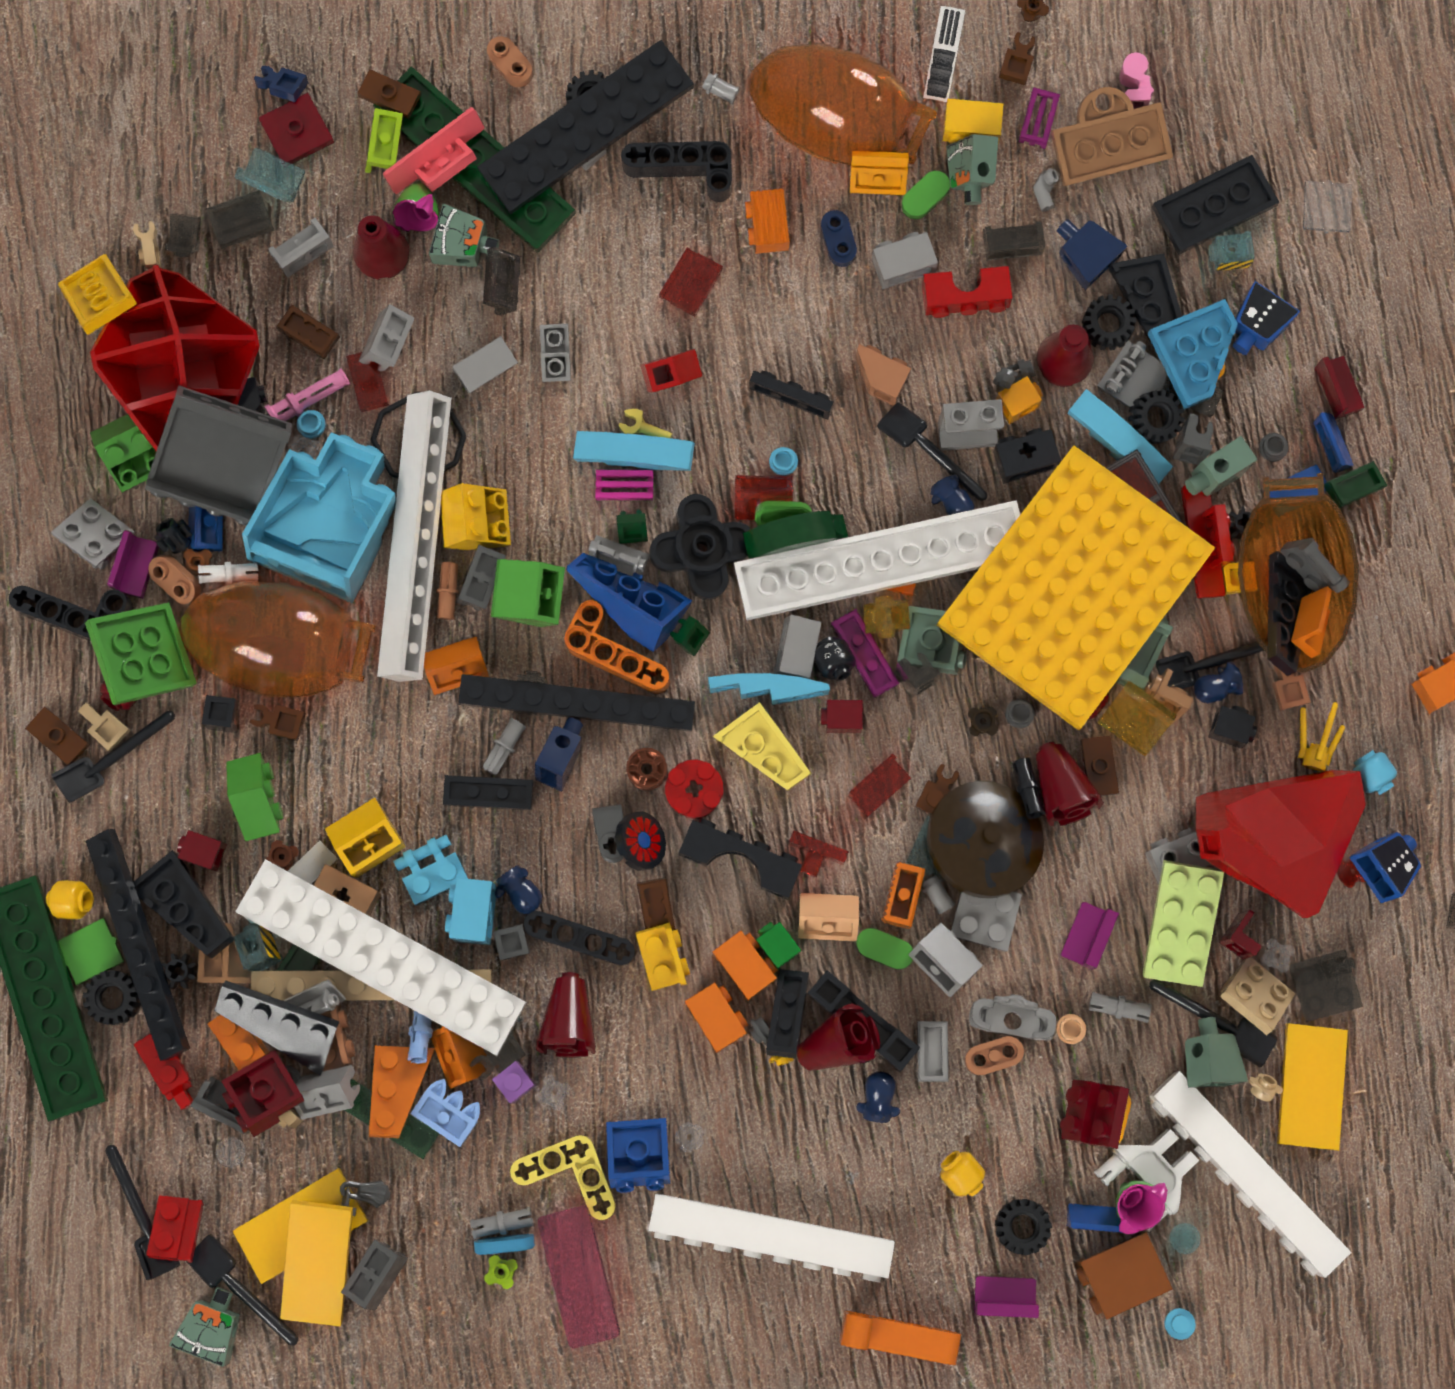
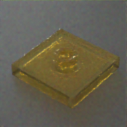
[1097,681,1177,756]

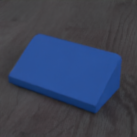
[1314,412,1354,473]
[188,506,223,552]
[1066,1204,1122,1233]

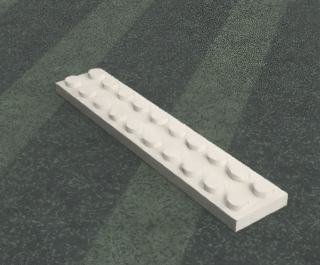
[734,500,1020,620]
[236,859,527,1056]

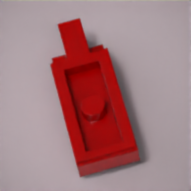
[133,1033,194,1110]

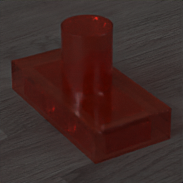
[346,352,389,412]
[789,830,849,877]

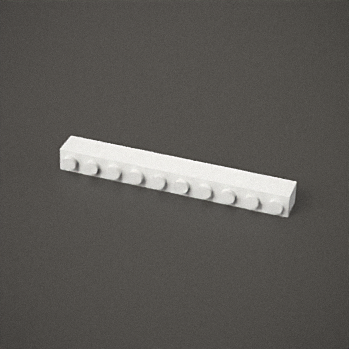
[377,390,452,682]

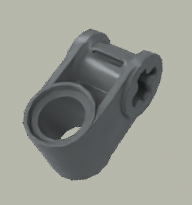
[592,804,624,863]

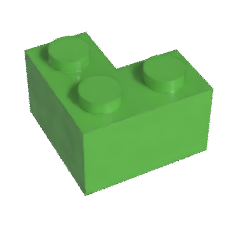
[226,753,284,841]

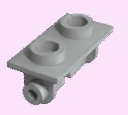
[588,535,649,576]
[283,979,346,1014]

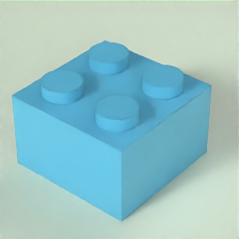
[445,878,497,946]

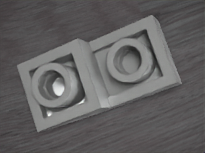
[540,323,571,382]

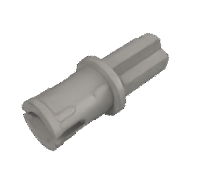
[483,718,526,775]

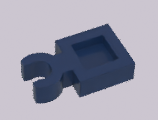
[254,66,308,102]

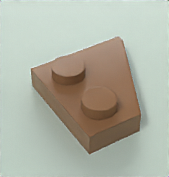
[197,923,252,984]

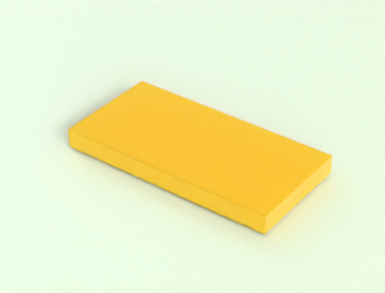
[58,254,137,335]
[1277,1023,1348,1151]
[233,1168,369,1284]
[280,1200,353,1327]

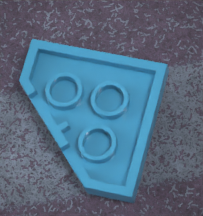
[1147,299,1238,409]

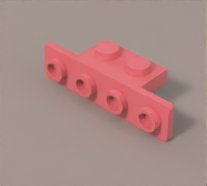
[383,107,484,194]

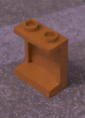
[1075,1231,1173,1320]

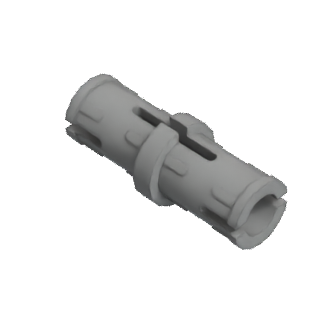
[1089,992,1152,1023]
[470,1207,534,1239]

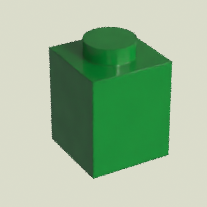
[756,922,801,970]

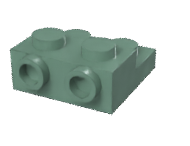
[897,606,967,675]

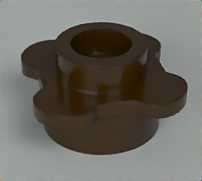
[968,707,998,737]

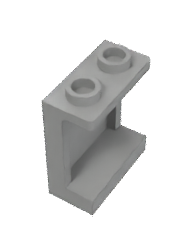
[937,399,1004,451]

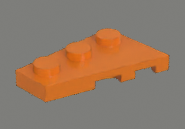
[369,1045,435,1138]

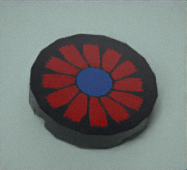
[615,811,666,871]

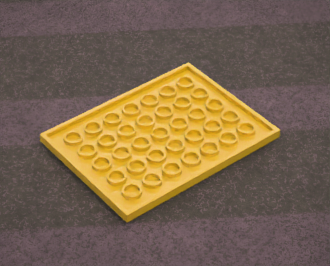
[937,445,1215,730]

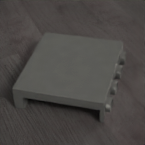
[145,385,292,525]

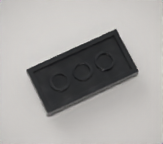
[1152,155,1279,255]

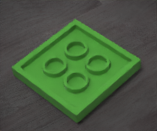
[85,602,197,705]

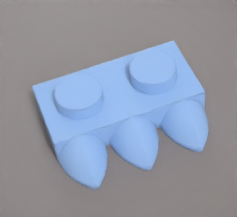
[410,1079,480,1147]

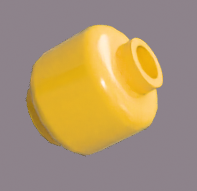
[46,880,94,919]
[940,1151,985,1197]

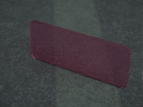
[538,1205,620,1349]

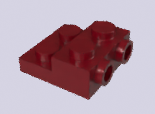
[221,1050,305,1137]
[1060,1079,1130,1149]

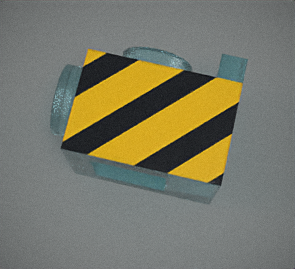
[1209,231,1255,271]
[234,923,283,971]

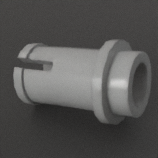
[702,73,740,104]
[922,875,955,914]

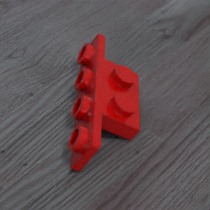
[1181,485,1235,599]

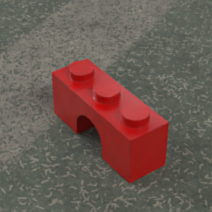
[921,266,1013,318]

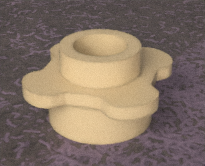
[1249,1073,1283,1102]

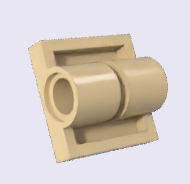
[1220,957,1296,1035]

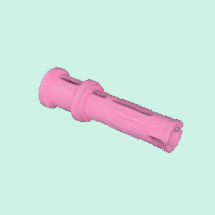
[264,368,350,421]

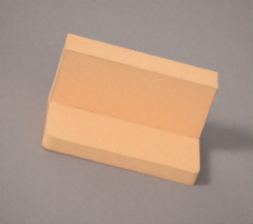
[798,893,859,941]

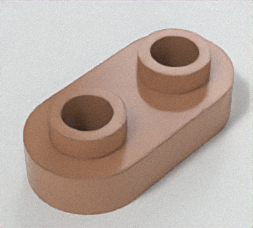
[487,36,533,87]
[148,555,201,604]
[964,1036,1024,1076]

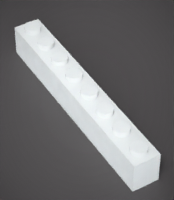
[1149,1071,1352,1278]
[648,1193,895,1283]

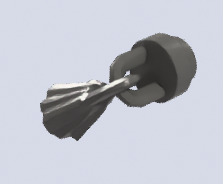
[993,359,1036,389]
[339,1180,391,1216]

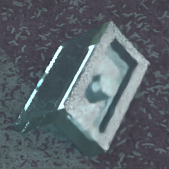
[234,148,305,202]

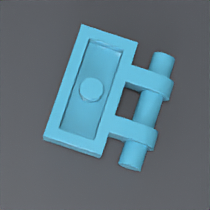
[393,834,469,906]

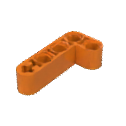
[564,600,670,694]
[839,1311,962,1365]

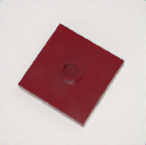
[258,93,335,168]

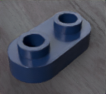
[821,210,857,267]

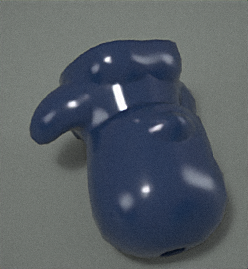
[930,474,975,515]
[1194,662,1243,704]
[495,865,542,914]
[856,1071,900,1123]

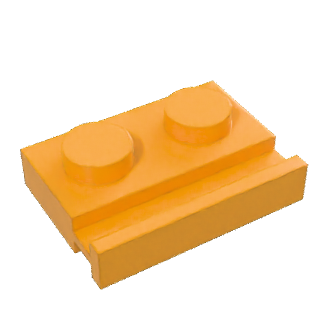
[850,151,909,195]

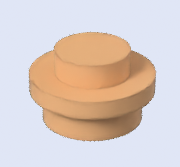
[1056,1014,1086,1044]

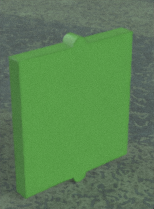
[59,918,125,985]

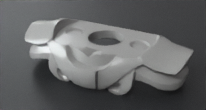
[969,994,1056,1040]

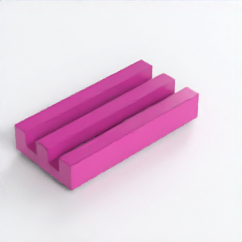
[595,470,654,500]

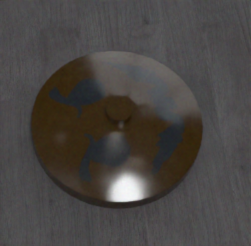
[927,781,1044,899]

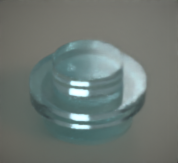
[1169,1223,1201,1254]

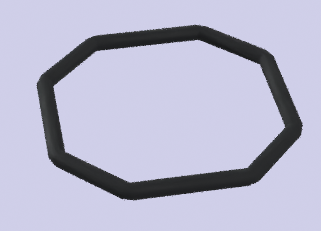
[371,392,466,479]

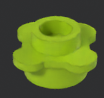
[484,1255,518,1289]

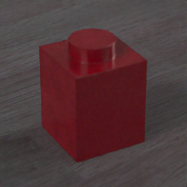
[820,700,863,733]
[177,830,227,872]

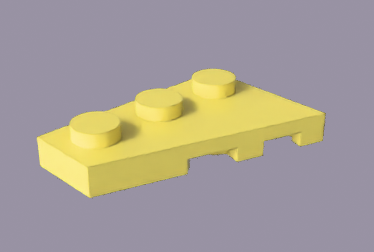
[713,702,812,791]

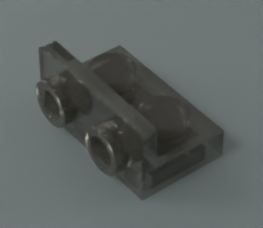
[483,247,521,316]

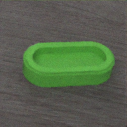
[902,171,950,220]
[755,501,812,526]
[856,928,913,970]

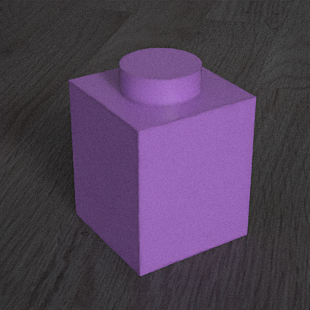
[492,1061,537,1104]

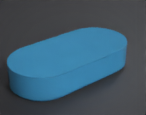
[474,1234,535,1255]

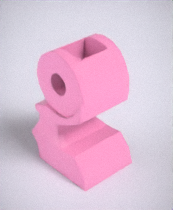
[1119,52,1154,109]

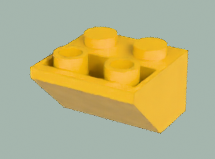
[441,483,511,550]
[325,797,406,878]

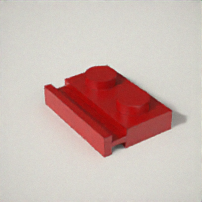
[147,1195,204,1263]

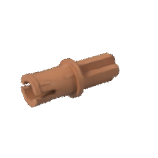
[436,561,459,620]

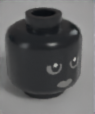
[814,636,856,681]

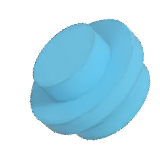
[297,410,326,439]
[769,447,798,476]
[1164,1308,1196,1340]

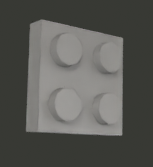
[951,892,1022,952]

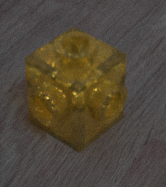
[863,596,910,639]

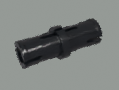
[1012,758,1045,819]

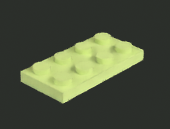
[1142,860,1224,987]

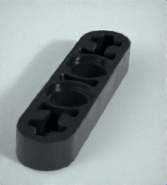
[524,911,635,966]

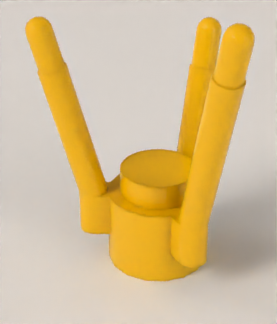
[1298,702,1345,772]

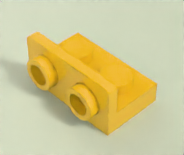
[635,923,690,991]

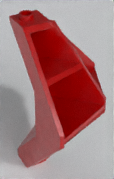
[90,265,260,451]
[1196,770,1366,918]

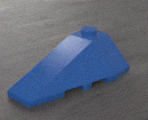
[566,553,692,652]

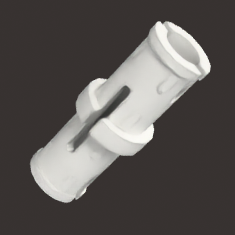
[198,562,258,585]

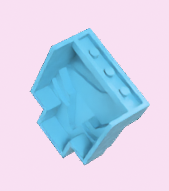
[242,432,396,603]

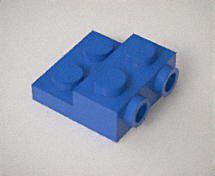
[606,1118,670,1193]

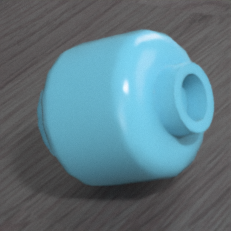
[1352,750,1397,795]

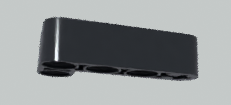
[621,141,732,202]
[8,585,134,641]

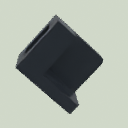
[202,695,238,733]

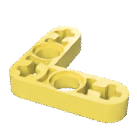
[510,1135,616,1220]

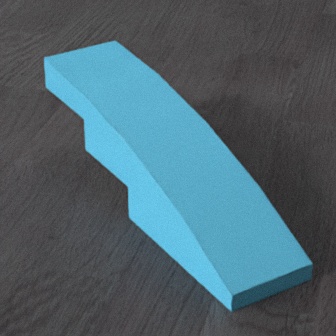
[1067,389,1173,488]
[573,431,695,471]
[708,673,830,705]

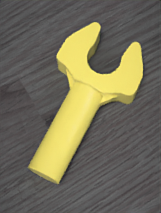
[619,409,673,438]

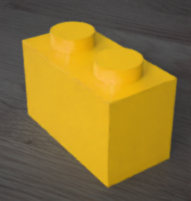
[942,98,1004,144]

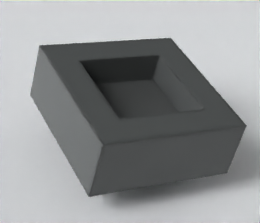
[493,924,530,961]

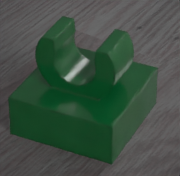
[616,509,648,544]
[670,616,710,656]

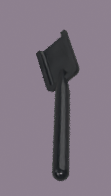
[877,402,988,501]
[1156,638,1268,689]
[51,710,175,803]
[1149,979,1278,1067]
[105,1145,180,1280]
[186,1234,298,1346]

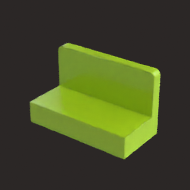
[365,108,403,173]

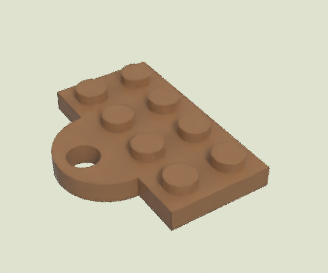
[1051,87,1173,186]

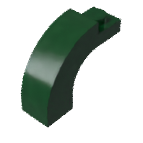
[743,511,848,559]

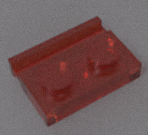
[659,247,723,317]

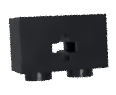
[993,428,1061,484]

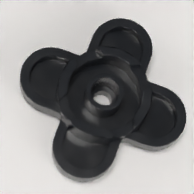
[649,494,751,600]

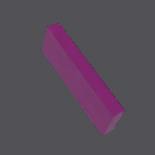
[831,609,899,699]

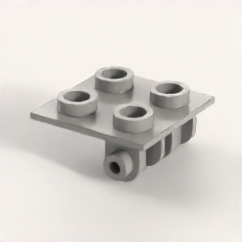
[1097,341,1170,414]
[51,498,135,570]

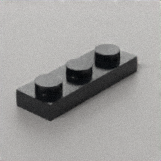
[749,371,834,420]
[443,775,534,811]
[766,969,809,1059]

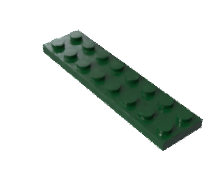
[373,66,576,253]
[0,875,108,1122]

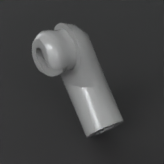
[1033,168,1059,212]

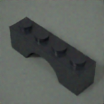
[679,818,802,900]
[807,970,920,1072]

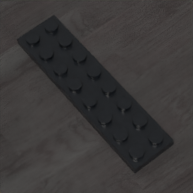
[477,40,694,215]

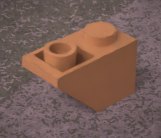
[856,344,911,406]

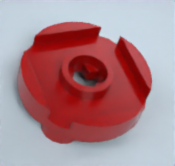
[665,759,724,819]

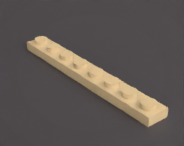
[251,969,492,1001]

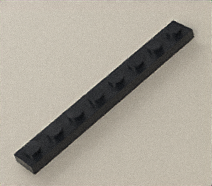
[458,674,695,732]
[85,829,190,1061]

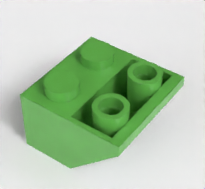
[90,414,156,492]
[491,559,565,627]

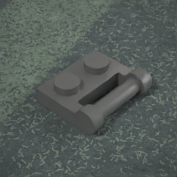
[1279,538,1350,593]

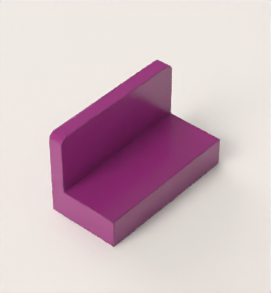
[107,530,159,599]
[1061,902,1119,970]
[974,1276,1039,1318]

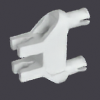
[1094,1129,1199,1232]

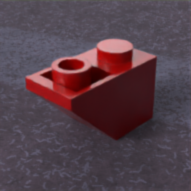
[640,349,702,393]

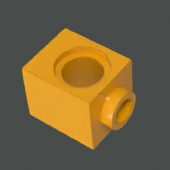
[995,376,1043,425]

